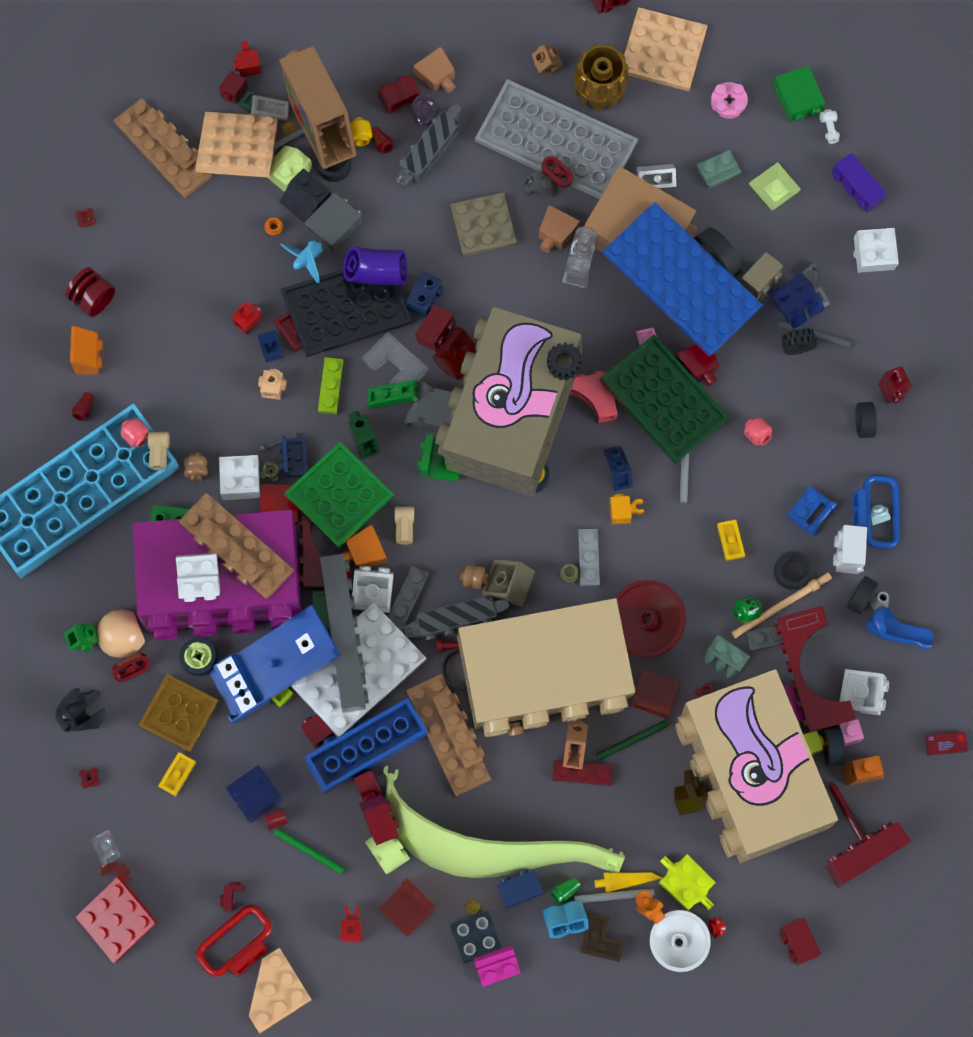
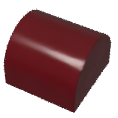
[264,809,288,831]

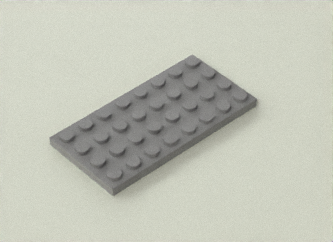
[475,79,638,199]

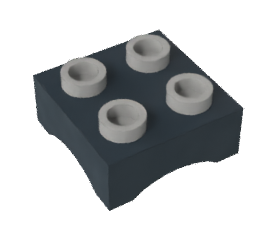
[450,911,501,964]

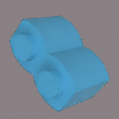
[543,901,589,938]

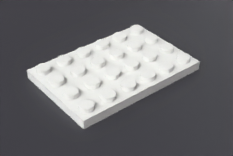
[291,603,427,737]

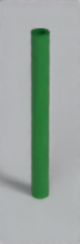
[273,828,345,875]

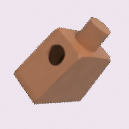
[413,47,456,93]
[538,205,580,253]
[563,720,588,769]

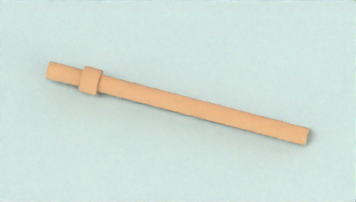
[731,572,832,639]

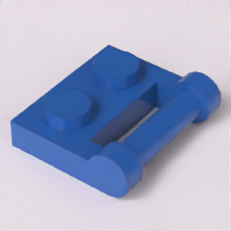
[786,486,837,536]

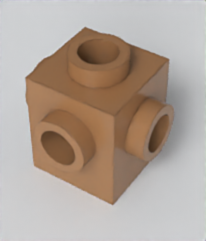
[532,45,563,75]

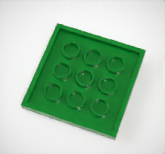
[284,442,394,548]

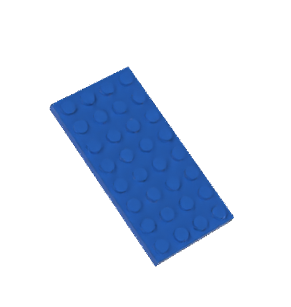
[602,202,763,357]

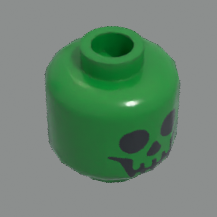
[732,595,763,624]

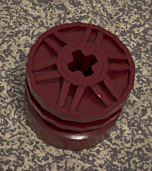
[65,267,116,318]

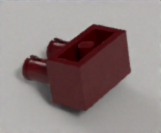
[359,792,399,846]

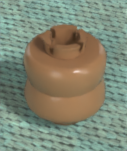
[183,453,208,482]
[460,564,489,590]

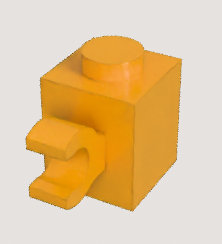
[609,494,644,524]

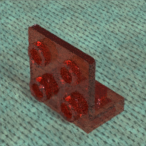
[630,670,679,719]
[380,878,436,937]

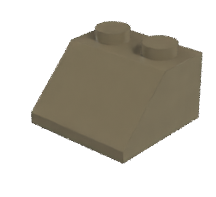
[481,559,535,607]

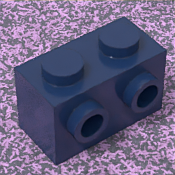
[406,271,444,318]
[497,869,543,909]

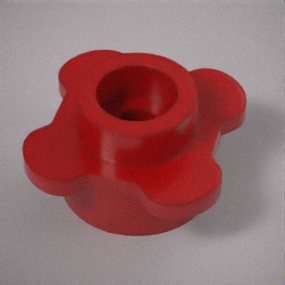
[708,917,726,939]

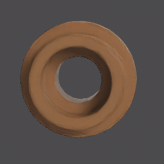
[508,722,524,736]

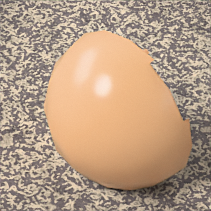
[96,609,145,658]

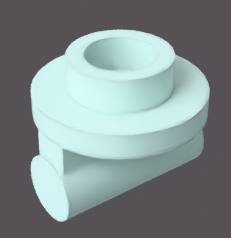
[870,505,891,526]

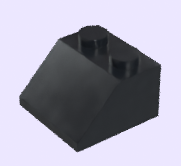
[280,168,331,222]

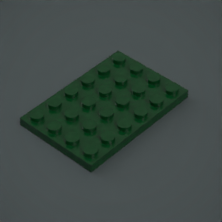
[599,335,730,464]

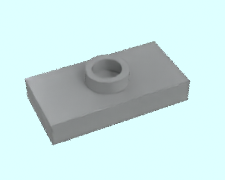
[251,95,289,121]

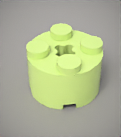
[365,837,410,874]

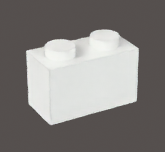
[637,164,677,188]

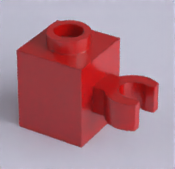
[233,41,262,77]
[231,301,262,335]
[340,906,362,943]

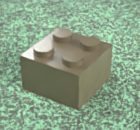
[740,252,783,302]

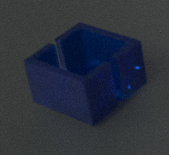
[770,273,825,330]
[226,765,283,823]

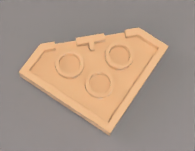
[249,948,312,1034]

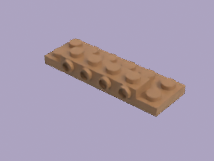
[114,98,213,199]
[179,493,294,600]
[406,674,491,797]

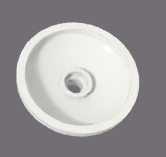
[650,910,711,972]

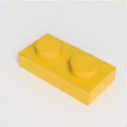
[717,520,745,561]
[158,752,196,797]

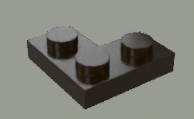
[580,913,624,963]

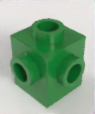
[64,622,99,652]

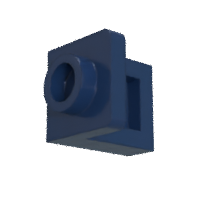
[258,330,284,362]

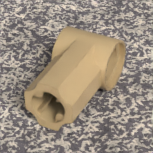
[148,432,170,470]
[395,506,414,545]

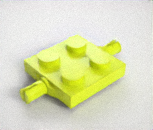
[659,854,716,911]

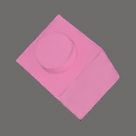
[837,719,864,746]

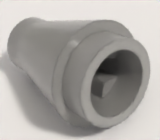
[870,592,889,611]

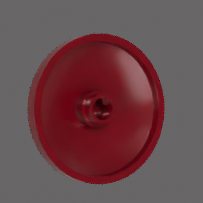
[615,580,686,658]

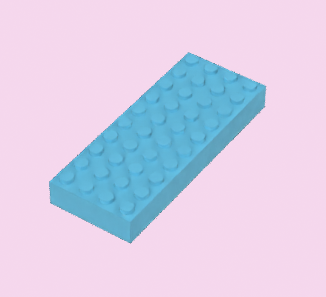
[0,403,180,579]

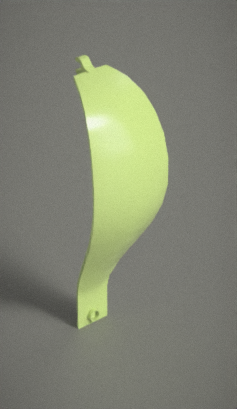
[383,766,625,878]

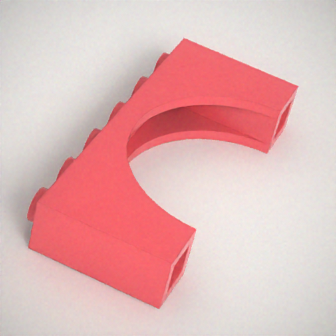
[570,371,618,423]

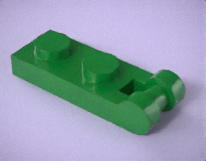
[367,380,419,409]

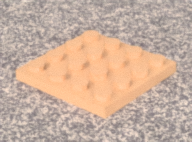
[624,7,708,91]
[195,112,278,178]

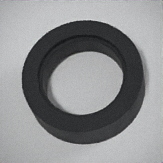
[694,227,742,277]

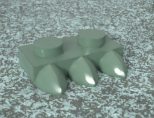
[704,635,750,679]

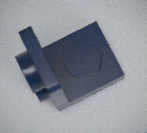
[604,446,633,491]

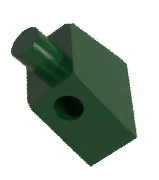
[348,411,380,460]

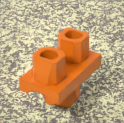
[636,891,665,924]

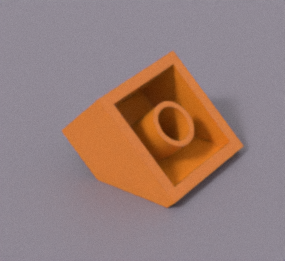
[70,326,103,375]

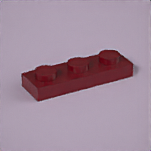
[552,760,613,786]

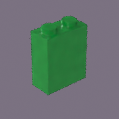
[773,66,825,122]

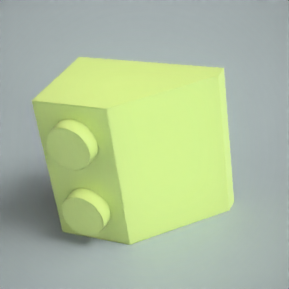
[267,145,312,192]

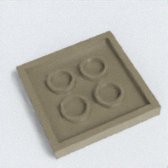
[450,193,517,257]

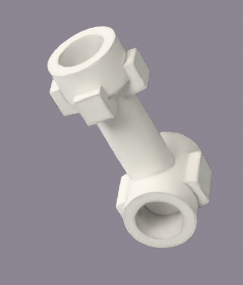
[820,110,840,144]

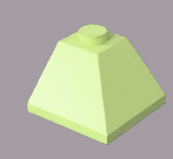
[749,162,801,211]

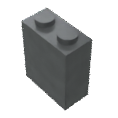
[304,192,363,253]

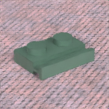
[696,150,742,190]

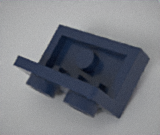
[279,436,308,478]

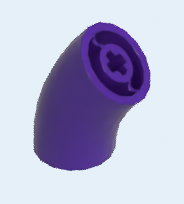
[343,246,408,285]

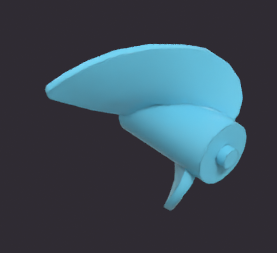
[281,240,324,283]

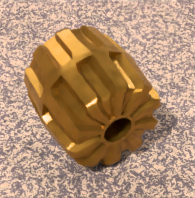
[574,44,628,111]

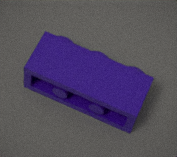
[832,153,887,212]

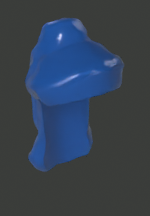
[866,606,934,651]

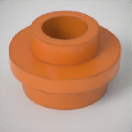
[264,218,283,236]

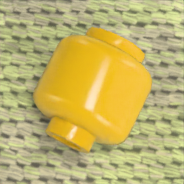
[350,117,373,146]

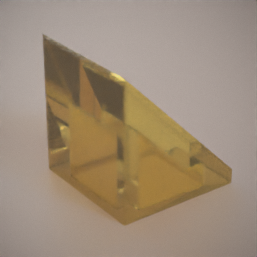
[279,120,296,136]
[464,898,482,916]

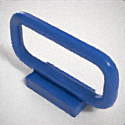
[852,475,900,549]

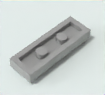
[578,529,600,587]

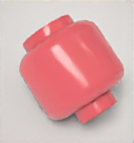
[744,418,772,446]
[121,419,149,447]

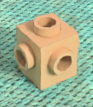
[258,369,287,400]

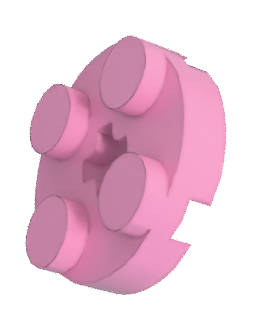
[711,82,748,119]

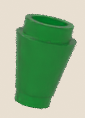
[550,877,581,905]

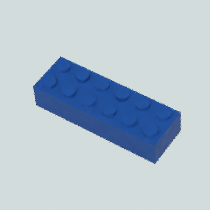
[304,698,428,795]

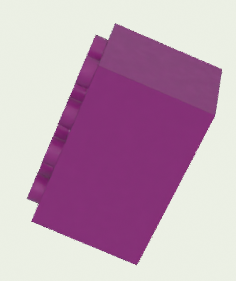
[133,510,302,640]

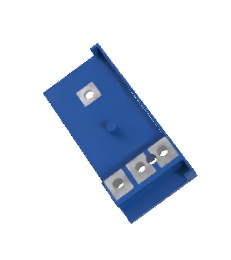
[209,605,341,723]

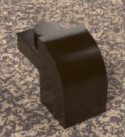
[674,769,706,815]

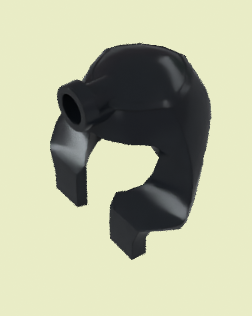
[56,688,109,732]

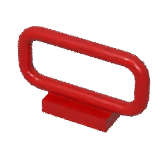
[196,905,272,977]

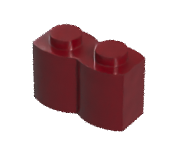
[378,75,420,114]

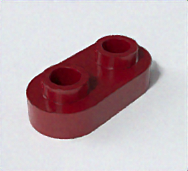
[542,156,573,188]
[112,652,150,682]

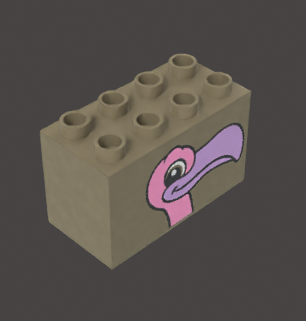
[435,307,582,497]

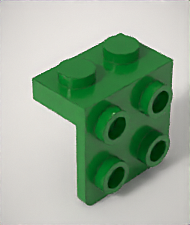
[417,434,459,482]

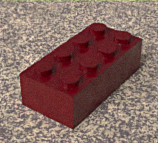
[825,821,911,888]

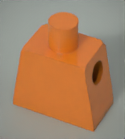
[340,525,387,569]
[842,756,884,786]

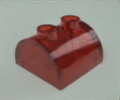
[432,327,477,381]

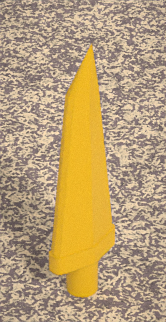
[594,872,663,893]

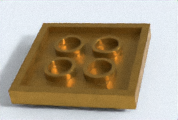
[138,674,219,753]

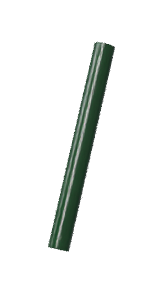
[596,719,670,760]

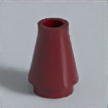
[372,127,394,154]
[71,392,94,421]

